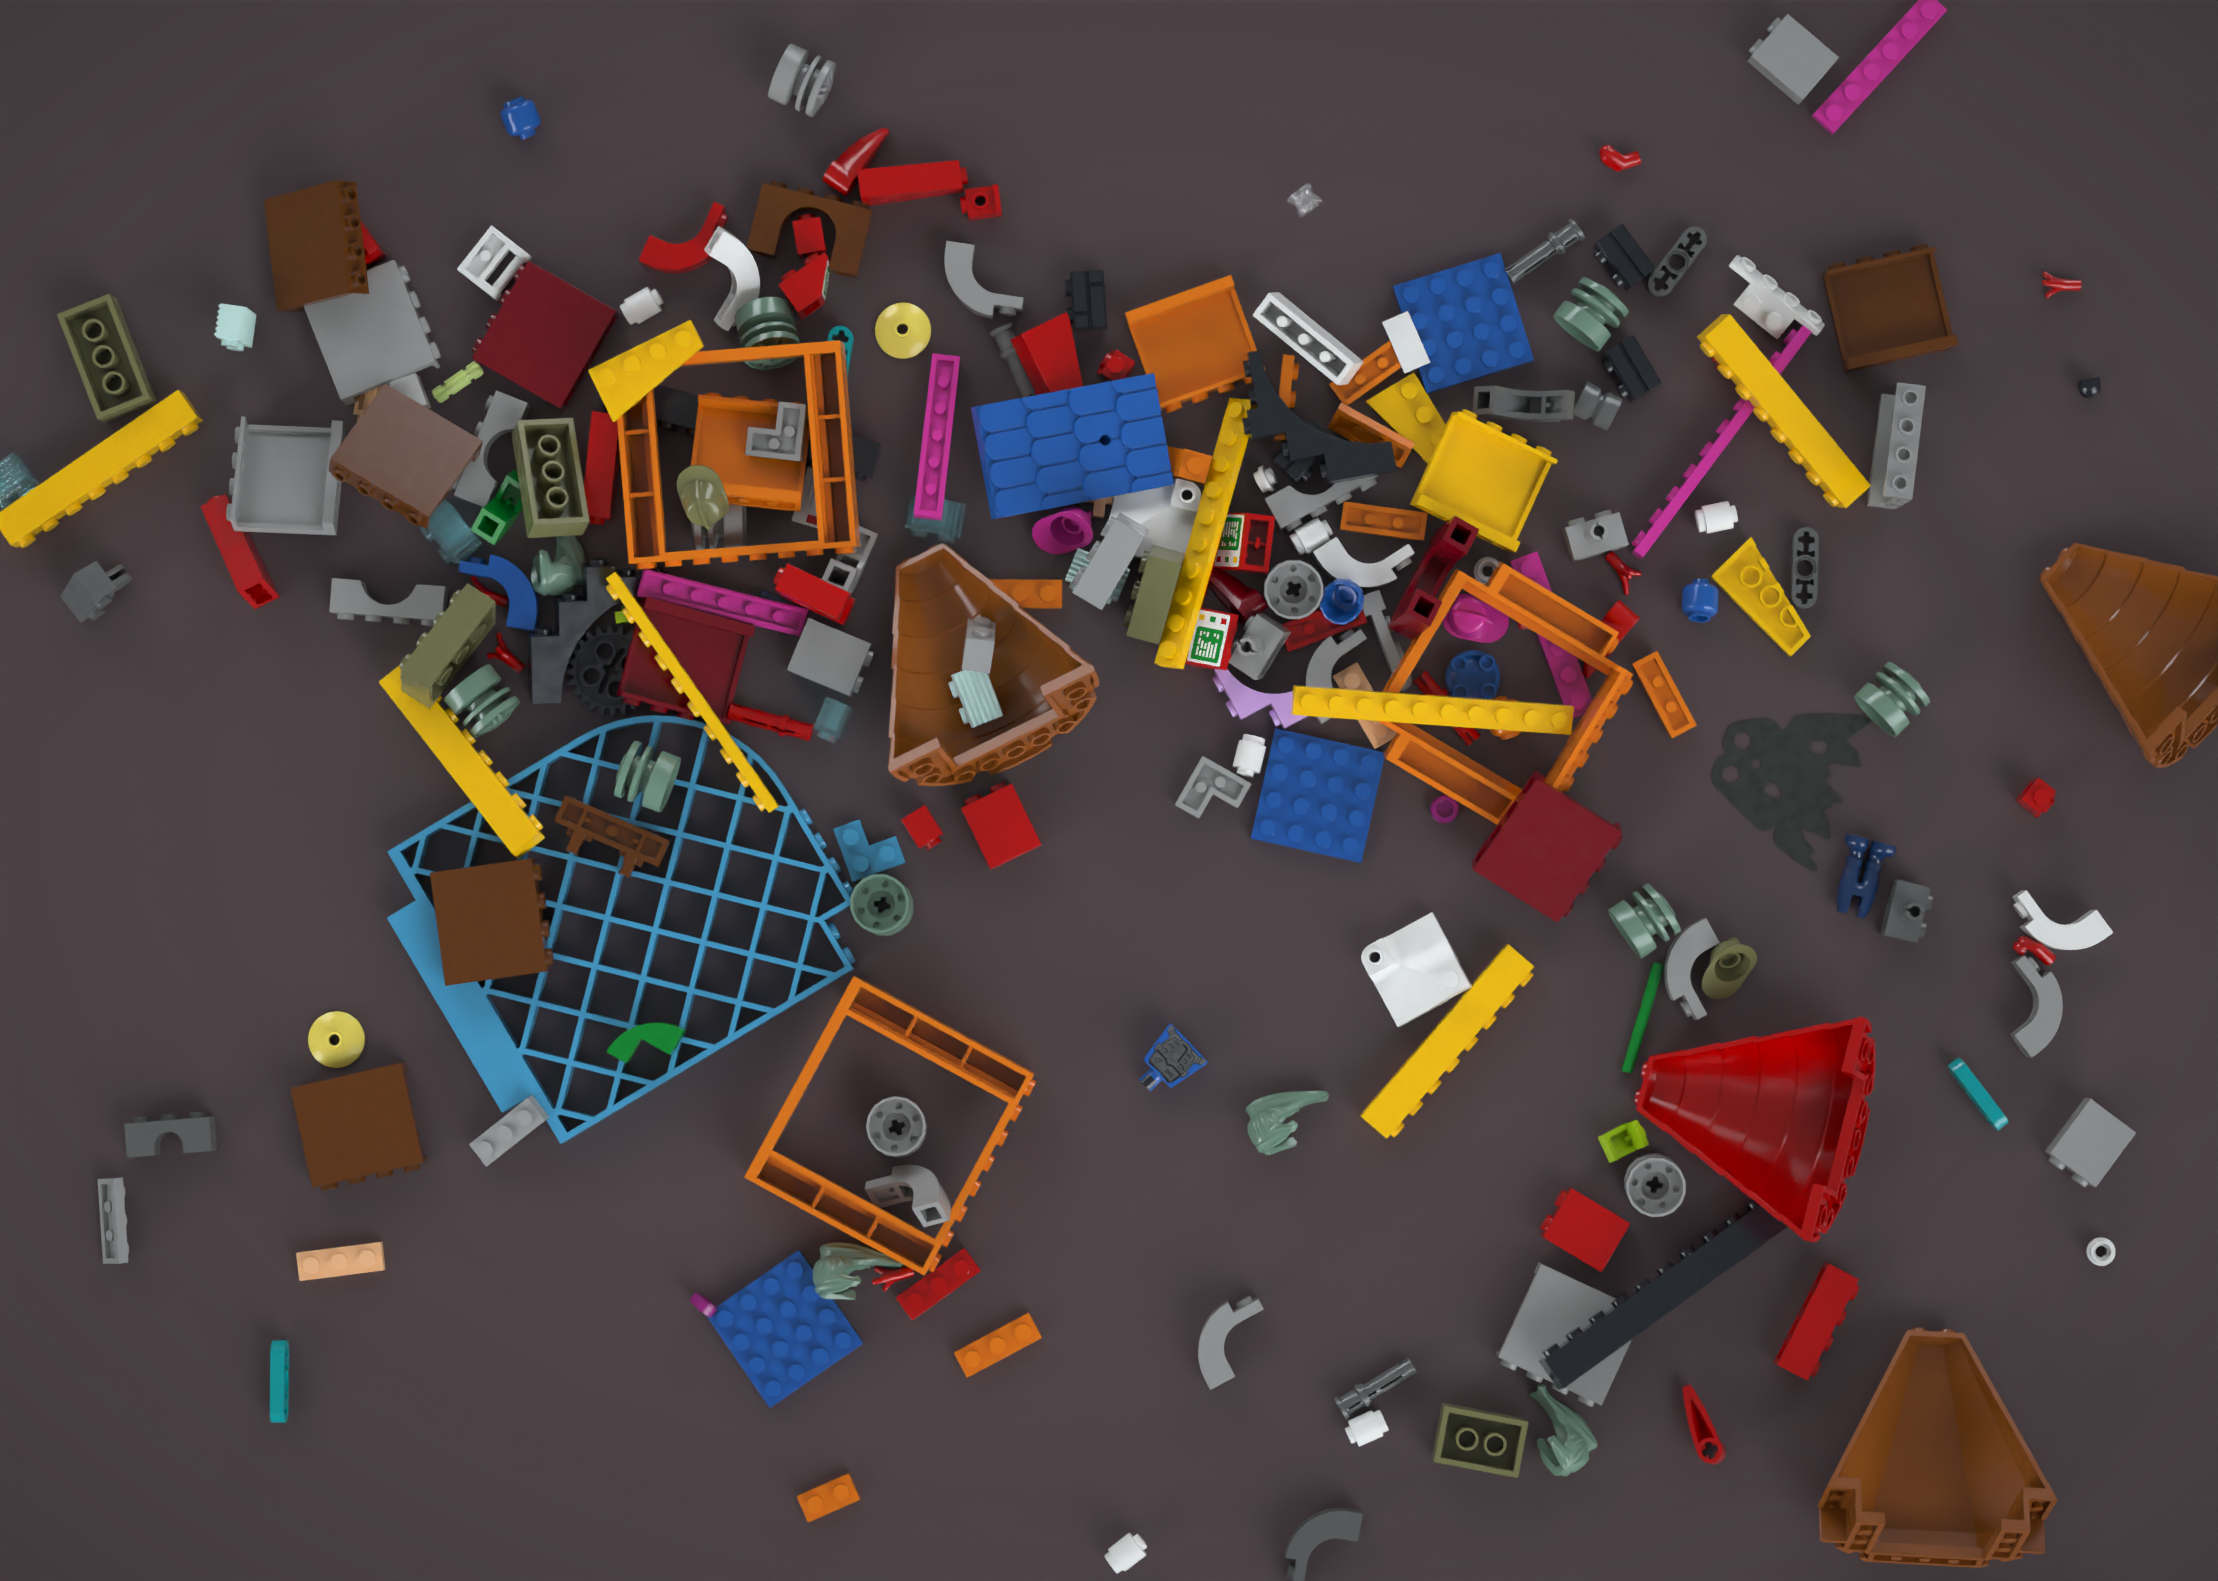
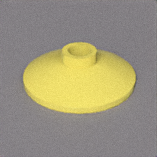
[875,303,931,359]
[308,1011,365,1068]

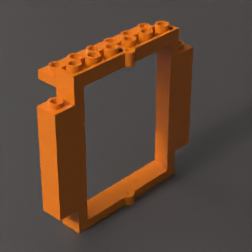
[1379,562,1633,824]

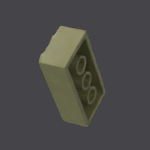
[57,294,157,423]
[511,418,589,538]
[399,583,496,709]

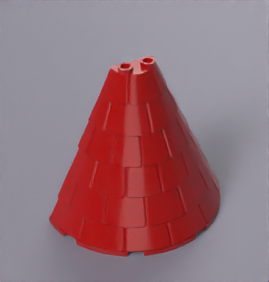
[1634,1016,1876,1242]

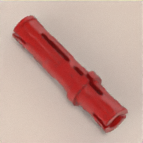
[1413,670,1481,747]
[727,702,814,742]

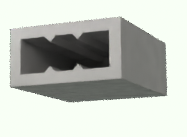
[1747,14,1839,105]
[787,618,875,697]
[2045,1098,2136,1188]

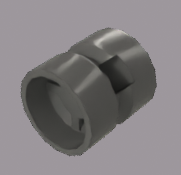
[1573,381,1623,431]

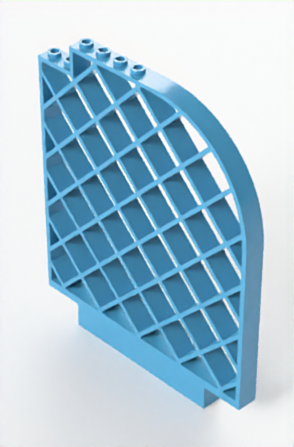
[387,715,856,1144]

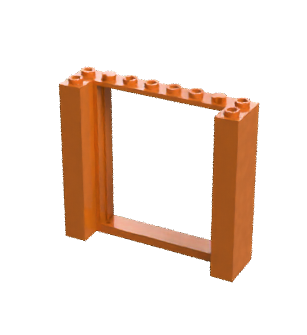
[617,340,861,570]
[744,976,1037,1276]

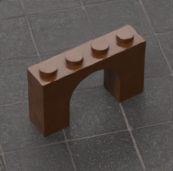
[747,181,874,279]

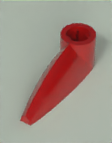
[822,128,890,196]
[1583,600,1640,679]
[1682,1384,1726,1465]

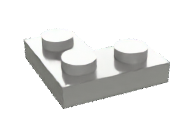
[745,401,808,462]
[1175,756,1251,819]

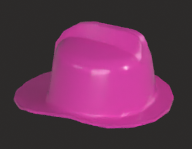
[1032,505,1093,555]
[1442,594,1509,643]

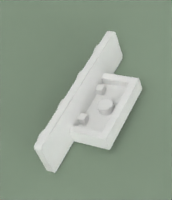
[1729,255,1825,339]

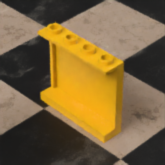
[1410,409,1558,552]

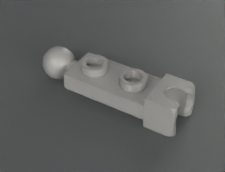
[1362,590,1412,691]

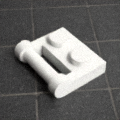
[457,225,532,302]

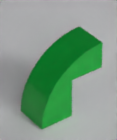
[471,469,523,545]
[606,1022,686,1063]

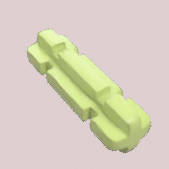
[432,361,484,403]

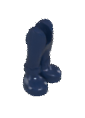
[1837,833,1897,919]

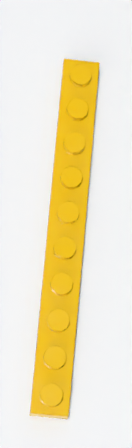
[1154,398,1256,669]
[606,572,779,813]
[1291,685,1574,735]

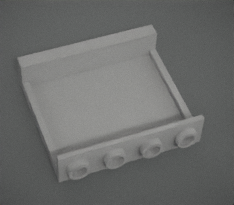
[304,259,441,406]
[1867,382,1926,510]
[226,417,347,535]
[1496,1262,1632,1407]

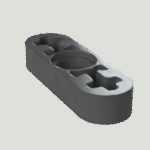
[1646,226,1707,298]
[1790,527,1819,610]

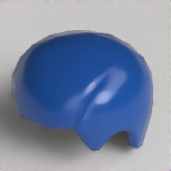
[1319,579,1364,625]

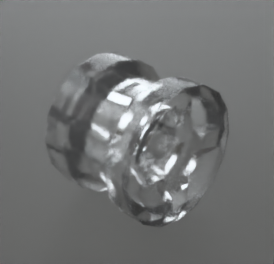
[1287,183,1323,218]

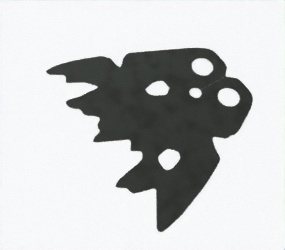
[1711,714,1871,870]

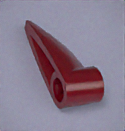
[1208,569,1267,625]

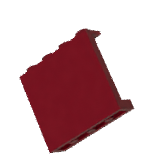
[472,261,619,411]
[617,597,756,725]
[1472,771,1623,923]

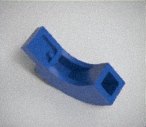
[458,554,540,632]

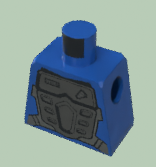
[1139,1023,1208,1092]

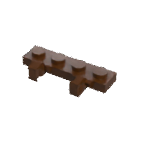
[554,795,670,878]

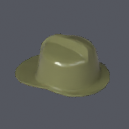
[677,465,729,530]
[1701,937,1757,1000]

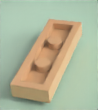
[1332,662,1397,750]
[296,1242,386,1281]

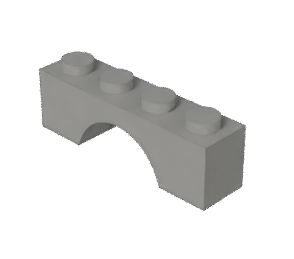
[453,390,531,507]
[1264,475,1380,532]
[329,578,449,626]

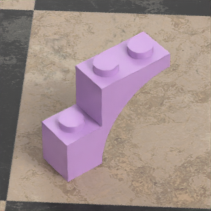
[1212,669,1308,729]

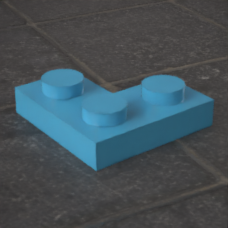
[833,819,906,882]

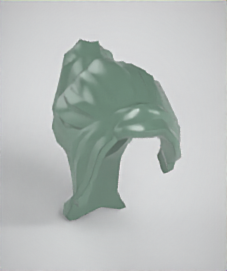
[531,536,586,596]
[1246,1091,1329,1155]
[813,1242,904,1300]
[1529,1384,1598,1476]

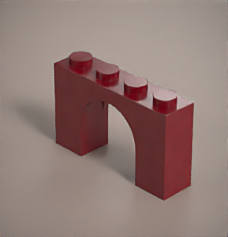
[1387,516,1479,640]

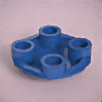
[1445,650,1501,699]

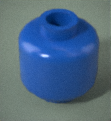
[500,96,541,140]
[1681,579,1719,623]

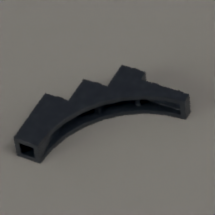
[1242,351,1396,485]
[527,558,670,704]

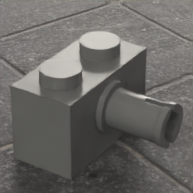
[1880,880,1933,943]

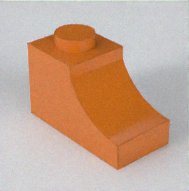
[1167,446,1212,487]

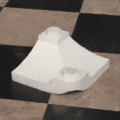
[1109,478,1201,567]
[1361,912,1472,1027]

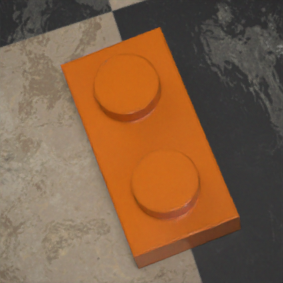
[797,1473,861,1522]

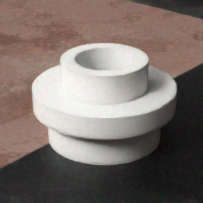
[1253,465,1278,493]
[1473,557,1499,585]
[2086,1237,2115,1266]

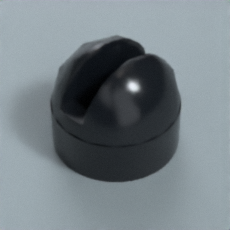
[2077,377,2101,398]

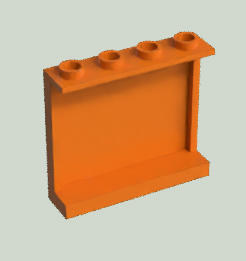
[1125,275,1265,413]
[691,393,810,512]

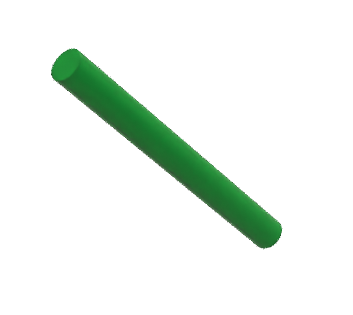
[1621,962,1664,1074]

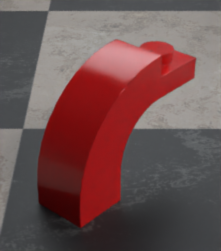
[638,202,728,274]

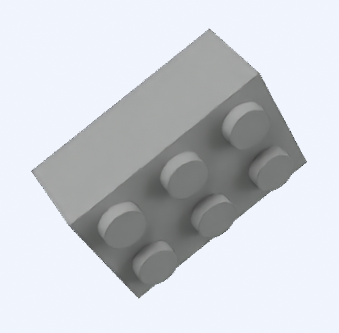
[1072,513,1149,610]

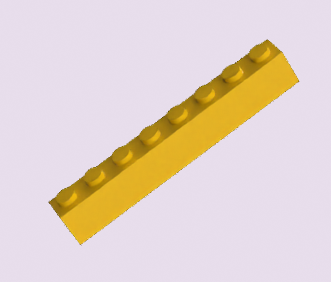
[1697,314,1871,508]
[0,390,203,548]
[379,665,545,859]
[1359,944,1534,1139]

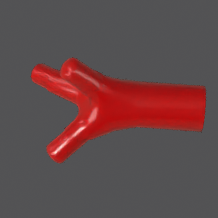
[2042,271,2081,298]
[1605,551,1642,595]
[470,576,509,608]
[487,633,526,674]
[872,1266,914,1292]

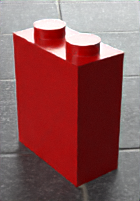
[961,781,1042,870]
[1539,1187,1630,1272]

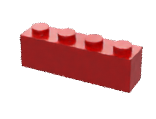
[1773,1262,1860,1381]

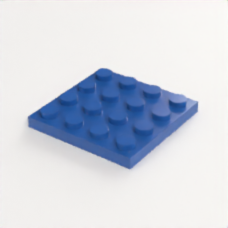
[1393,253,1534,394]
[1251,728,1385,863]
[707,1249,864,1408]

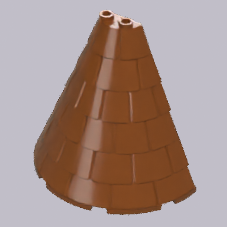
[887,543,1099,786]
[2039,543,2218,768]

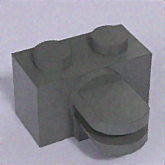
[60,561,132,623]

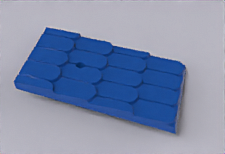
[971,373,1174,519]

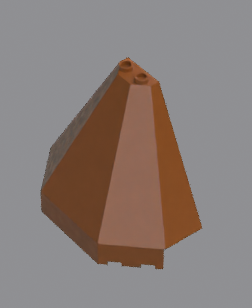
[1817,1327,2058,1568]

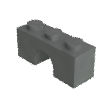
[124,1111,217,1158]

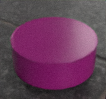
[1430,795,1459,823]
[689,1292,717,1318]

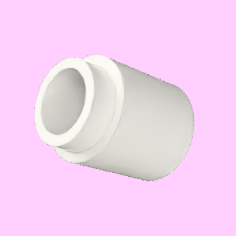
[620,286,664,325]
[1695,501,1738,534]
[1289,517,1333,555]
[1232,734,1266,777]
[1345,1410,1389,1447]
[1104,1532,1147,1574]

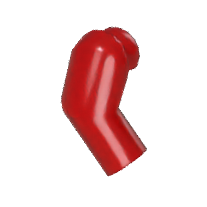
[1599,145,1641,171]
[2013,936,2056,966]

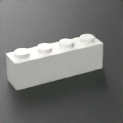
[1253,292,1364,385]

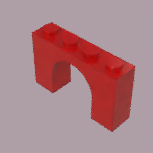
[773,563,856,626]

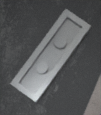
[469,1095,549,1167]
[97,1177,129,1264]

